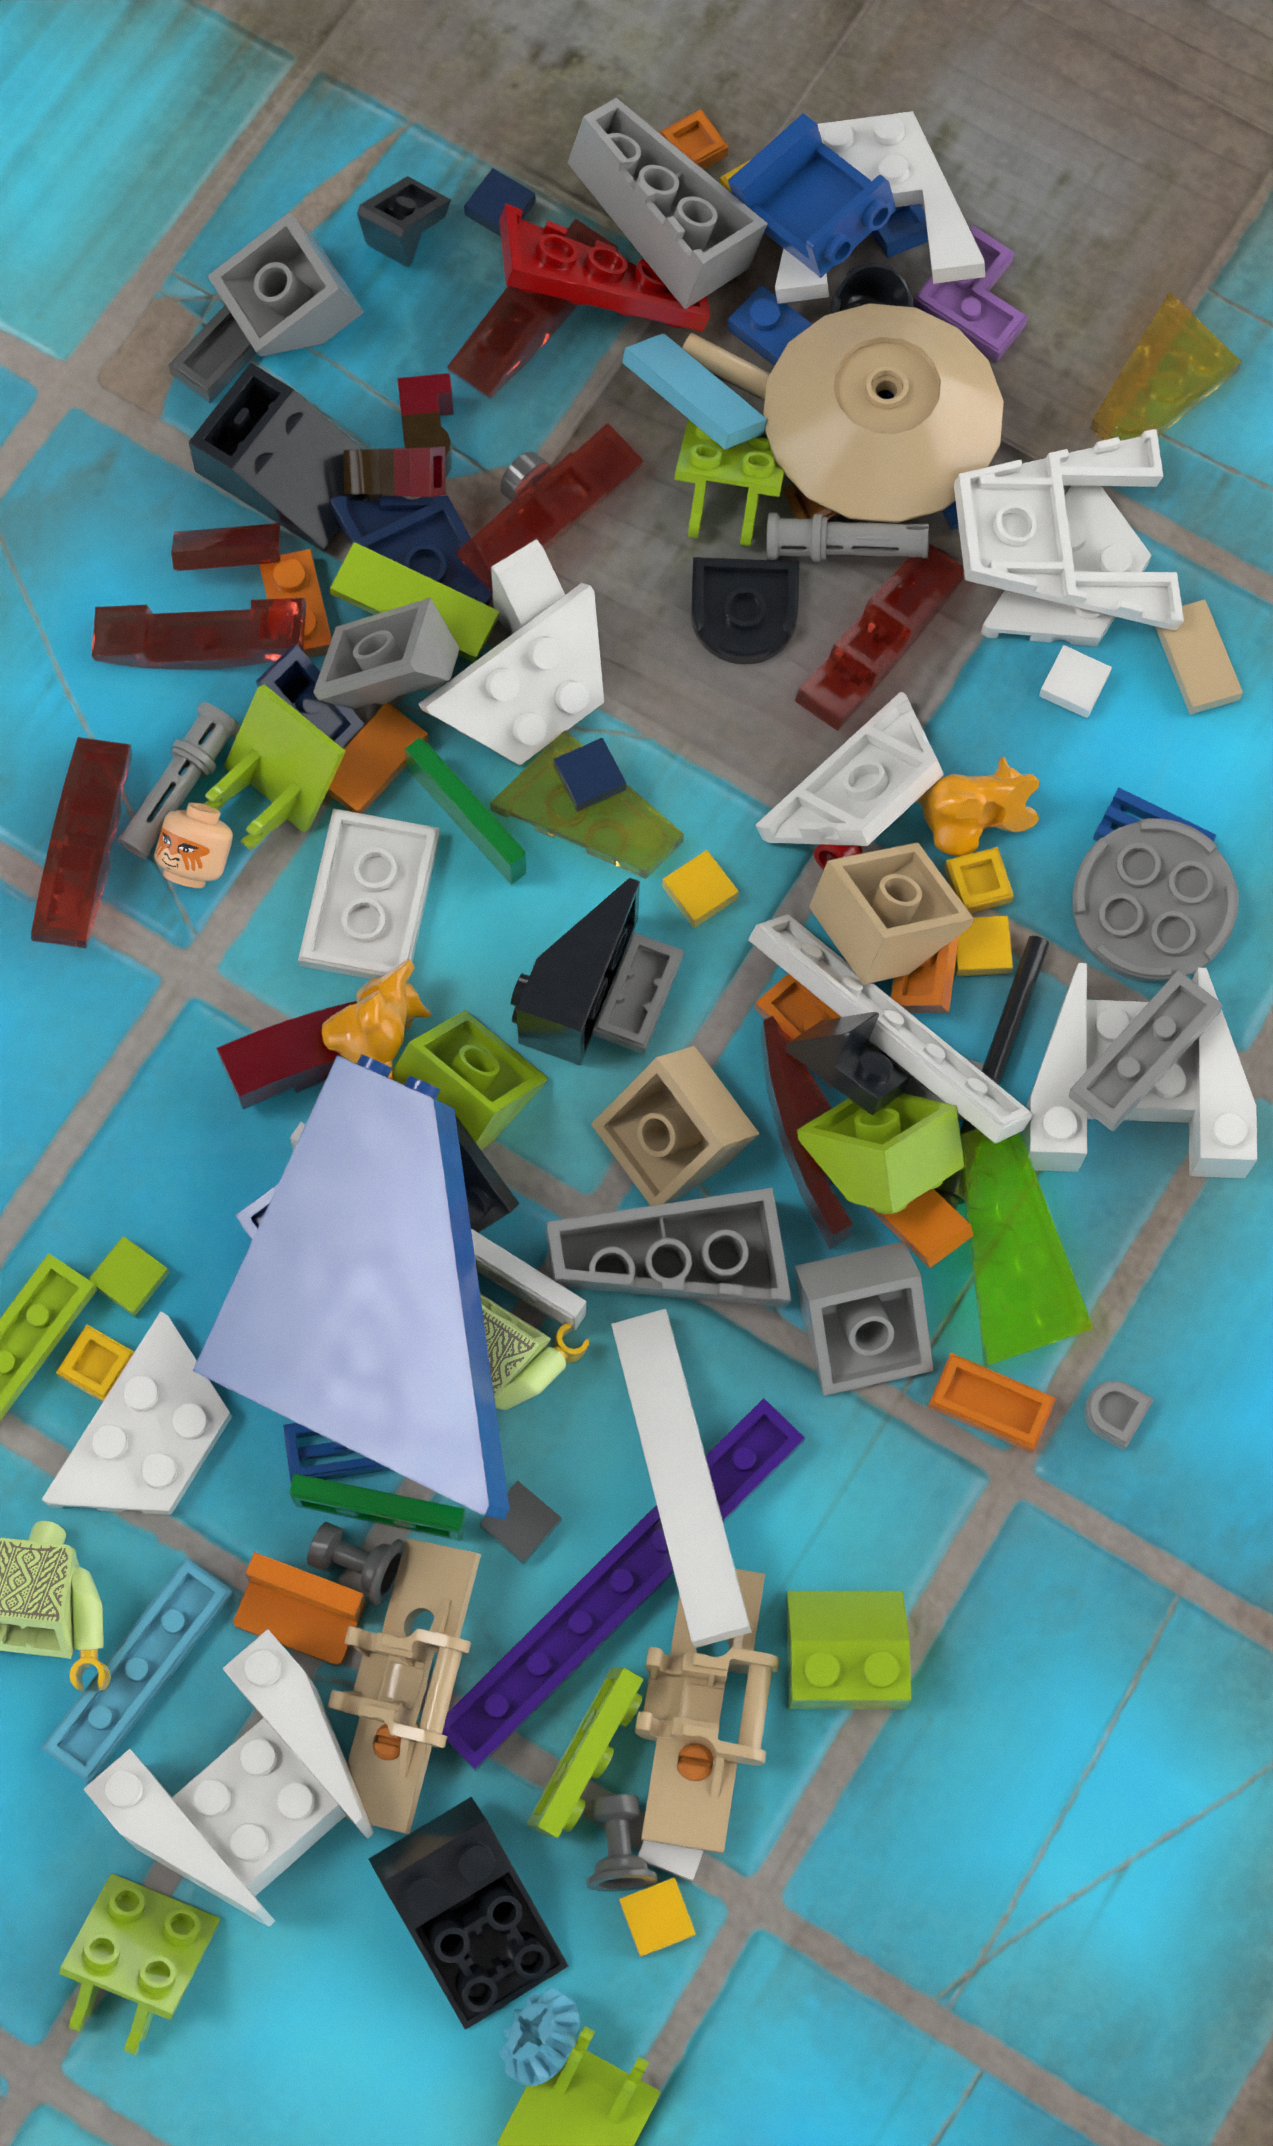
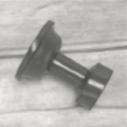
[307,1522,405,1607]
[586,1794,657,1891]

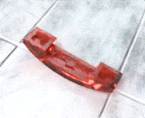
[91,598,306,670]

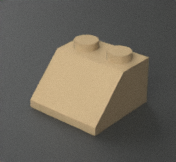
[809,842,974,985]
[591,1046,760,1206]

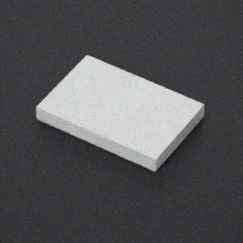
[298,808,441,982]

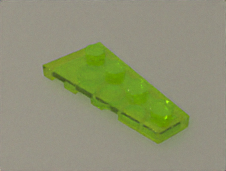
[960,1129,1094,1367]

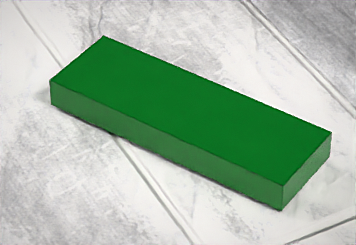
[405,737,526,885]
[289,1473,467,1541]

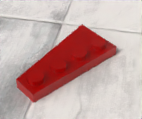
[499,204,710,332]

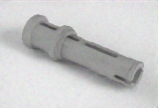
[767,513,929,562]
[117,702,241,859]

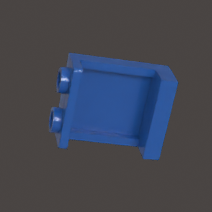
[728,113,896,278]

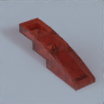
[447,218,618,399]
[456,422,644,594]
[795,543,965,731]
[31,737,132,948]
[761,1015,853,1249]

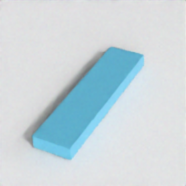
[41,1557,234,1784]

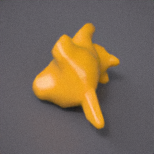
[915,757,1040,857]
[322,959,431,1080]

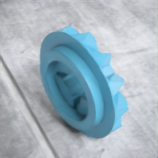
[499,1987,580,2086]

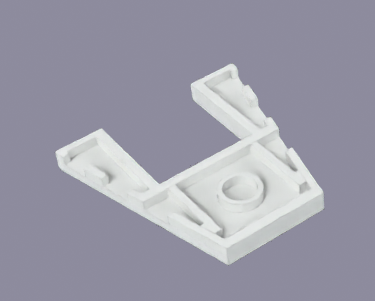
[775,111,985,304]
[954,429,1184,630]

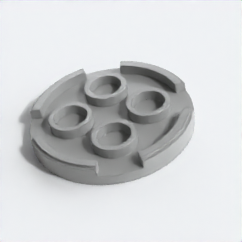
[1072,819,1239,983]

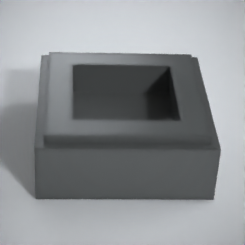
[480,1481,562,1565]

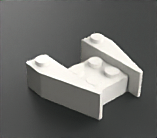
[1022,963,1257,1178]
[83,1629,374,1927]

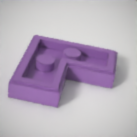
[913,225,1028,363]

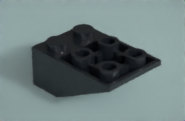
[188,363,369,552]
[368,1796,569,2030]

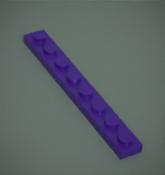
[442,1398,805,1771]

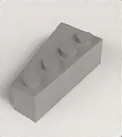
[567,98,768,309]
[545,1188,791,1308]

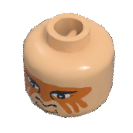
[154,802,233,888]

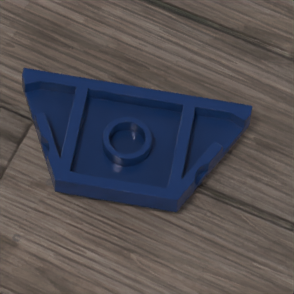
[330,496,493,606]

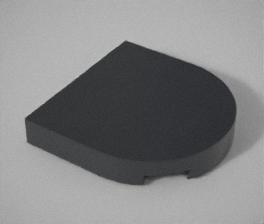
[691,557,799,664]

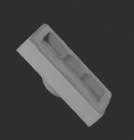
[593,932,684,1055]

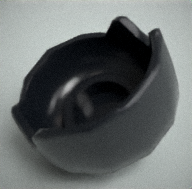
[829,263,913,314]

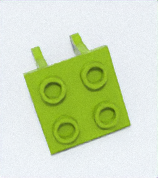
[674,419,784,547]
[204,684,346,850]
[59,1873,220,2056]
[496,2026,661,2146]

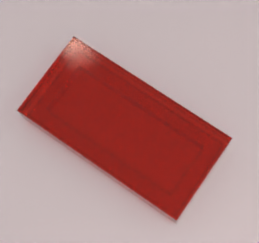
[171,523,282,571]

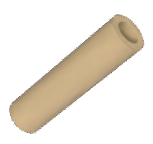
[682,333,770,400]

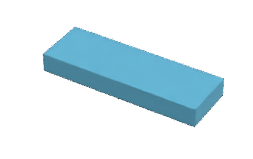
[622,333,767,449]

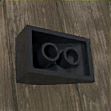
[510,878,640,1066]

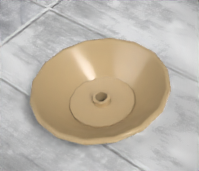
[763,304,1004,523]

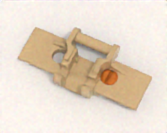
[327,1538,481,1835]
[635,1569,780,1854]

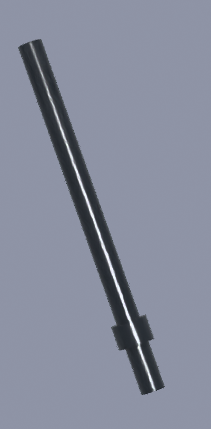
[934,935,1049,1210]

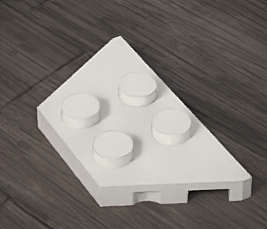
[980,486,1152,647]
[419,583,604,765]
[755,692,944,846]
[41,1311,232,1515]

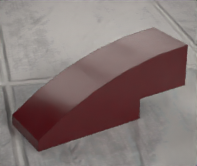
[216,1001,357,1110]

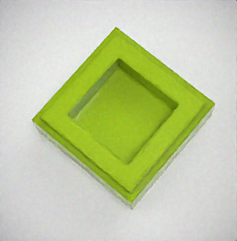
[88,1236,170,1318]

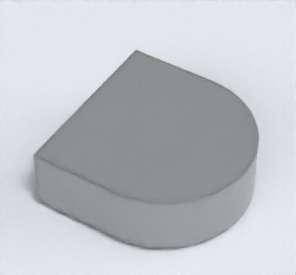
[1084,1381,1154,1451]

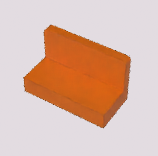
[233,1552,367,1666]

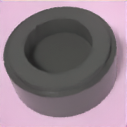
[500,451,551,506]

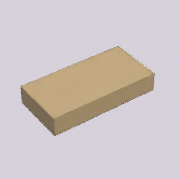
[1155,599,1243,715]

